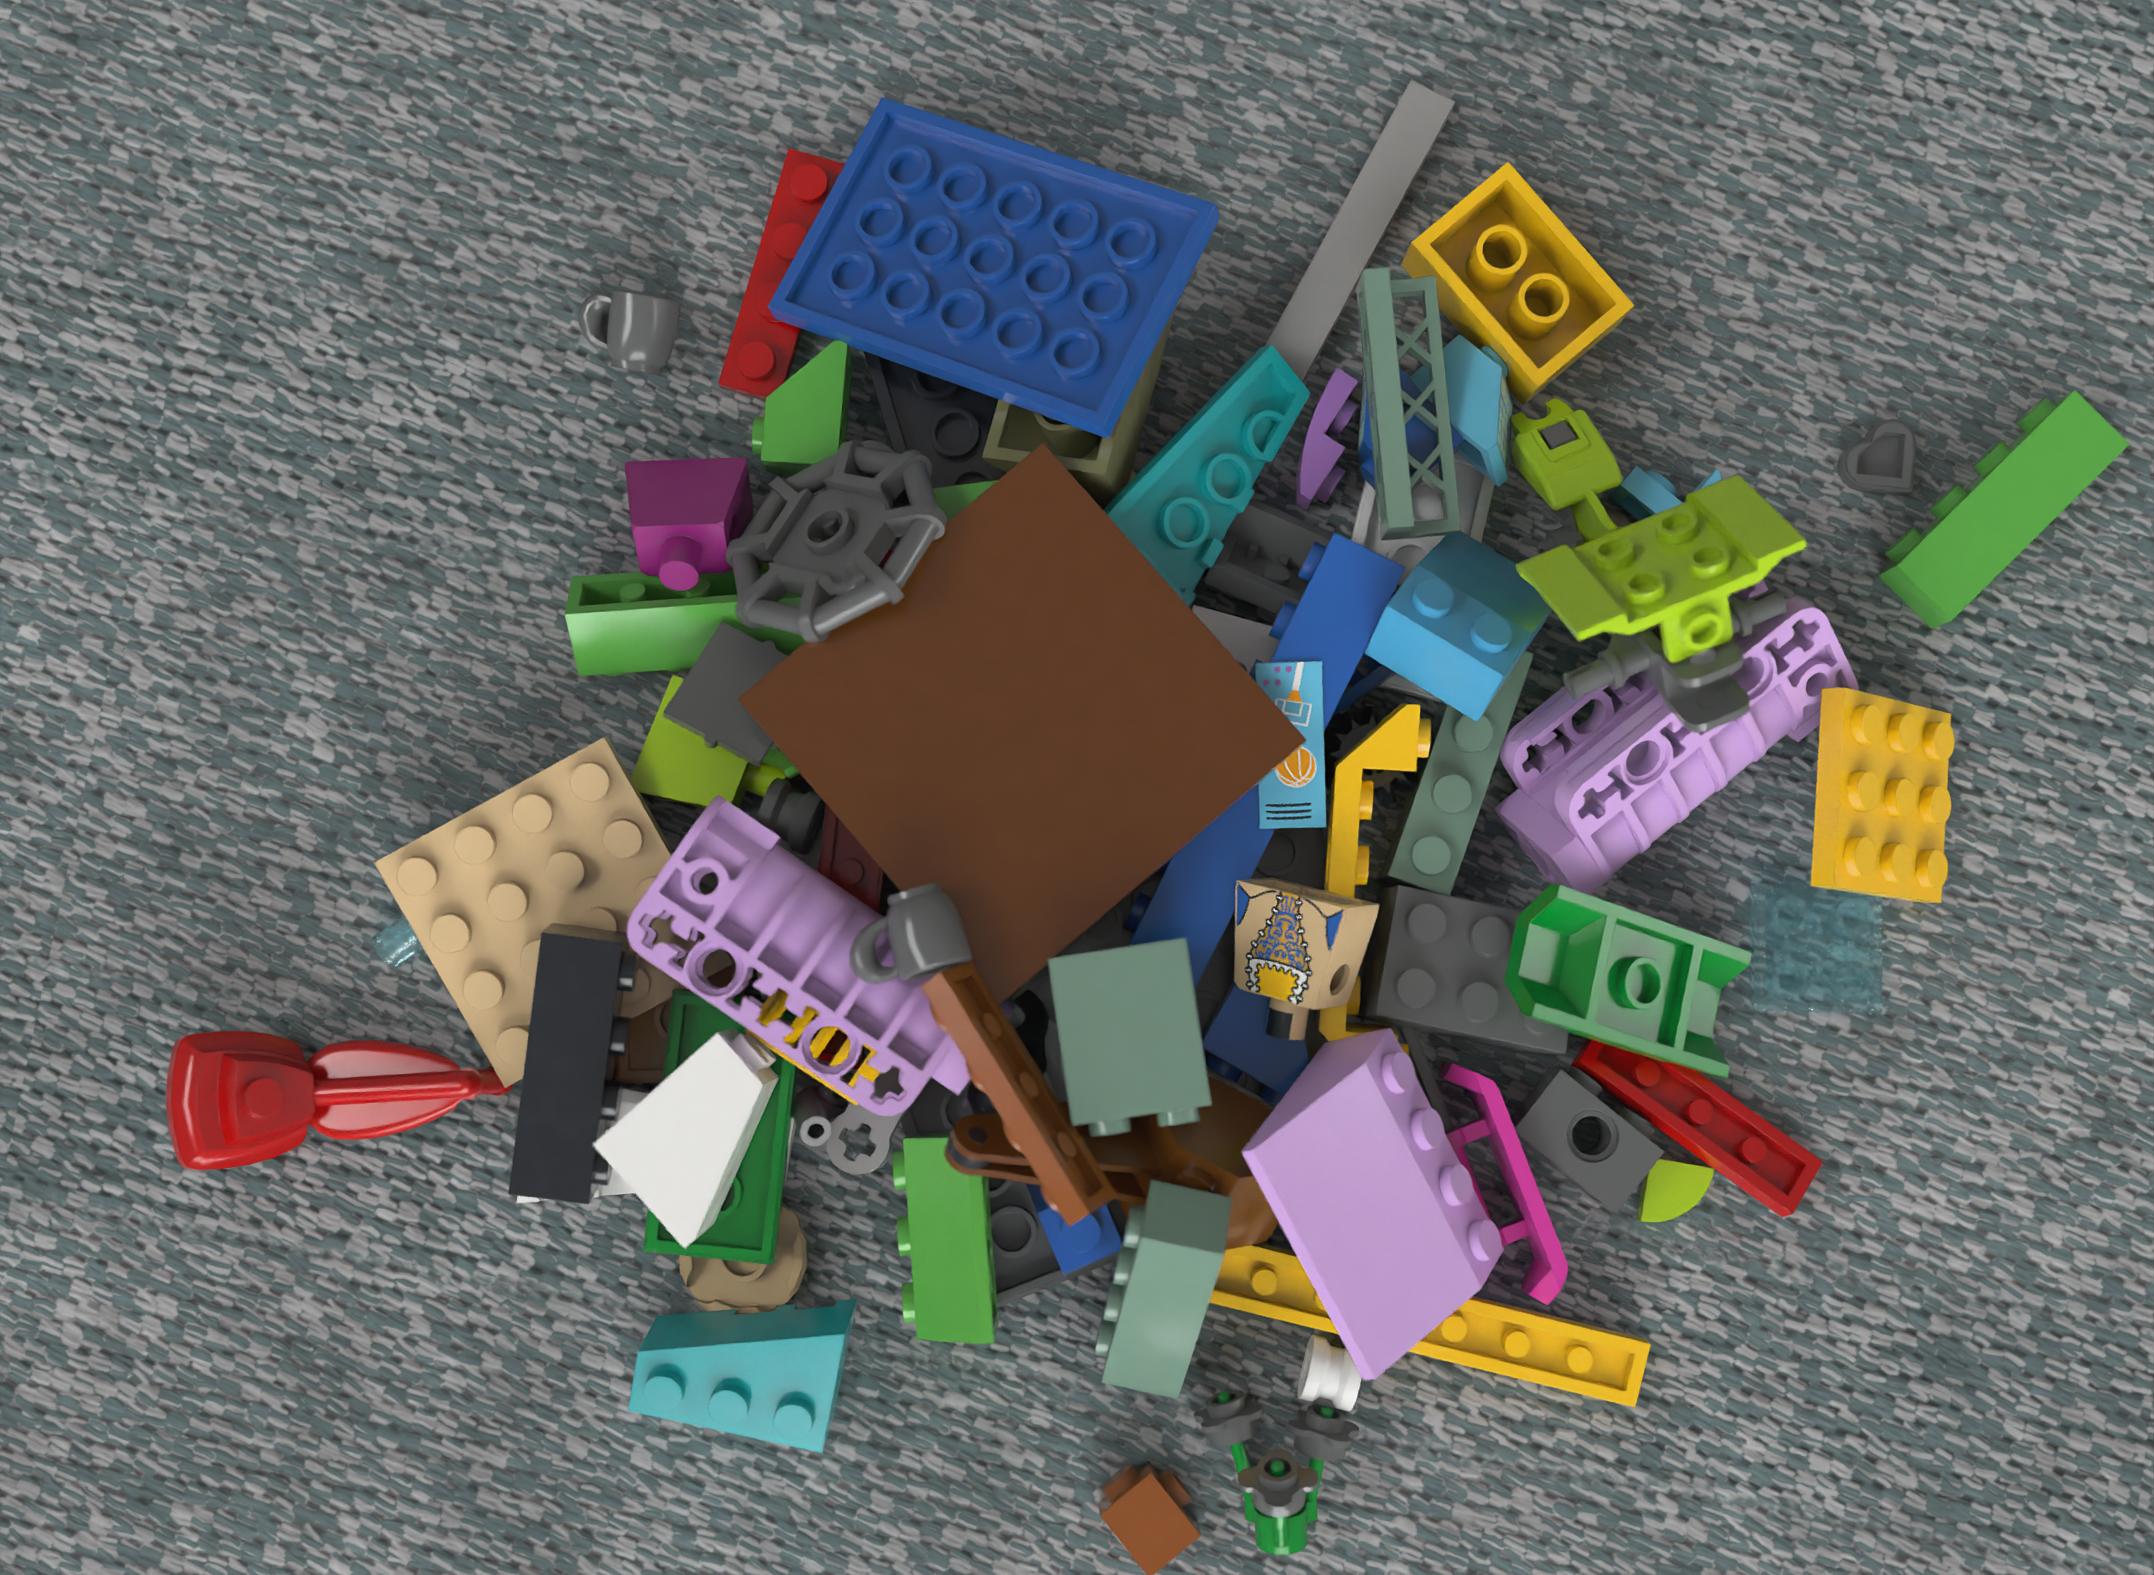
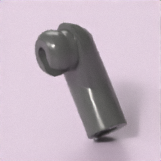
[792,1082,848,1146]

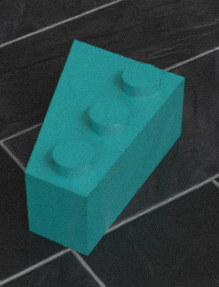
[628,1299,857,1453]

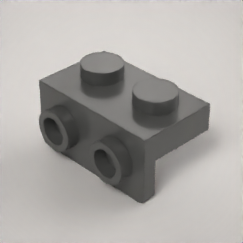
[1204,498,1333,614]

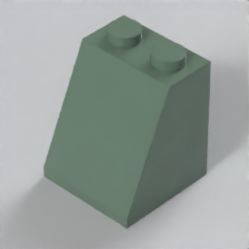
[1048,938,1212,1137]

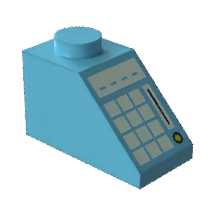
[1409,334,1513,487]

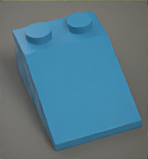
[1364,532,1553,722]

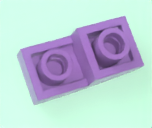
[1295,368,1359,512]

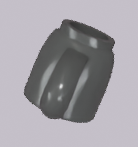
[578,289,681,376]
[850,883,973,984]

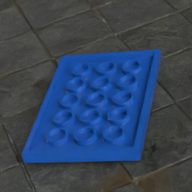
[768,97,1220,439]

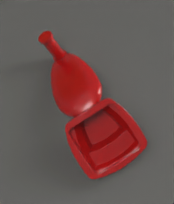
[166,1031,514,1170]

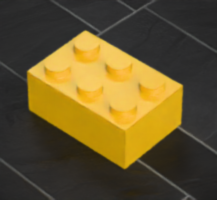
[1401,162,1635,405]

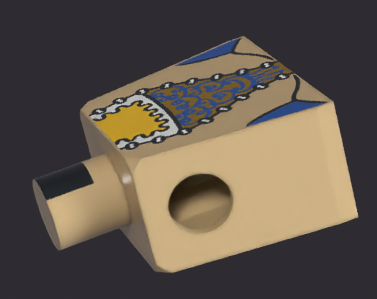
[1234,877,1379,1040]

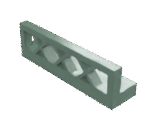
[1356,267,1461,541]

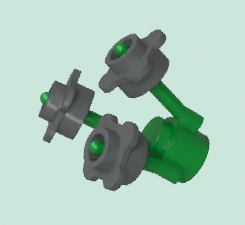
[1194,1390,1359,1555]

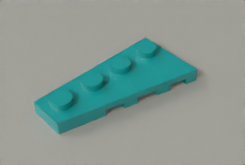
[1103,345,1311,607]

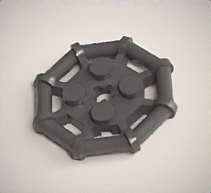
[725,440,947,643]

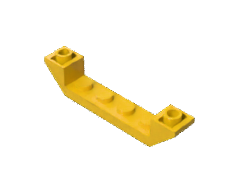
[1316,703,1431,1056]

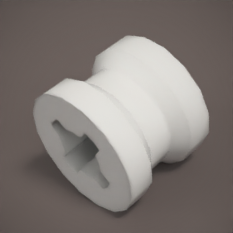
[1297,1335,1362,1411]

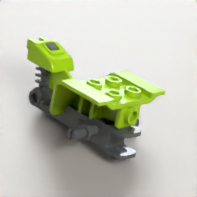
[1510,398,1807,732]

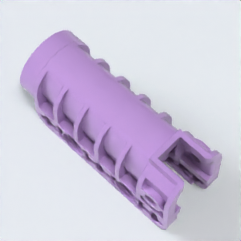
[1495,579,1859,895]
[627,795,1015,1116]

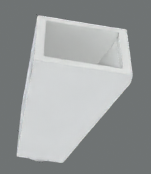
[593,1029,779,1248]

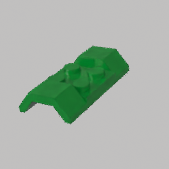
[1504,884,1752,1078]

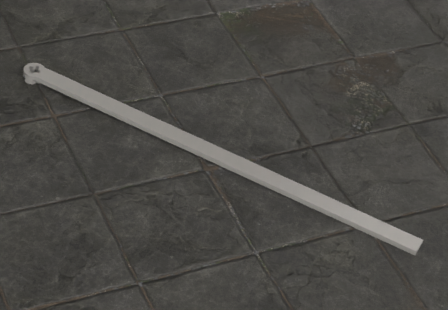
[826,81,1455,1175]

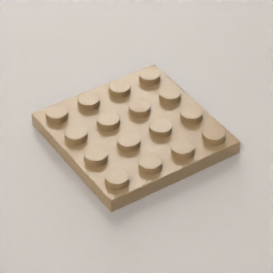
[374,735,734,1088]

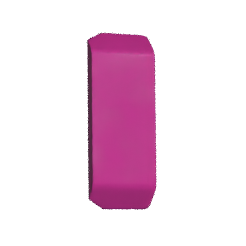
[1438,1061,1568,1305]

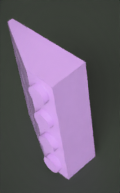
[1242,1027,1504,1380]

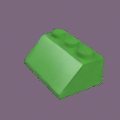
[893,1131,999,1344]

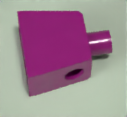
[625,457,753,591]

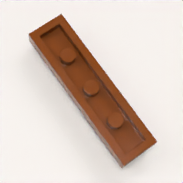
[920,960,1118,1227]

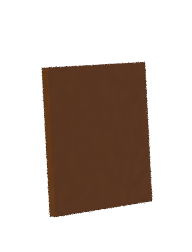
[737,443,1307,1006]

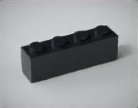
[508,923,639,1204]

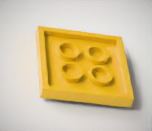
[1811,687,1955,903]

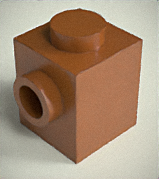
[1099,1461,1201,1575]

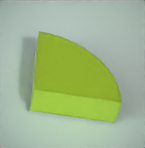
[1636,1158,1714,1222]

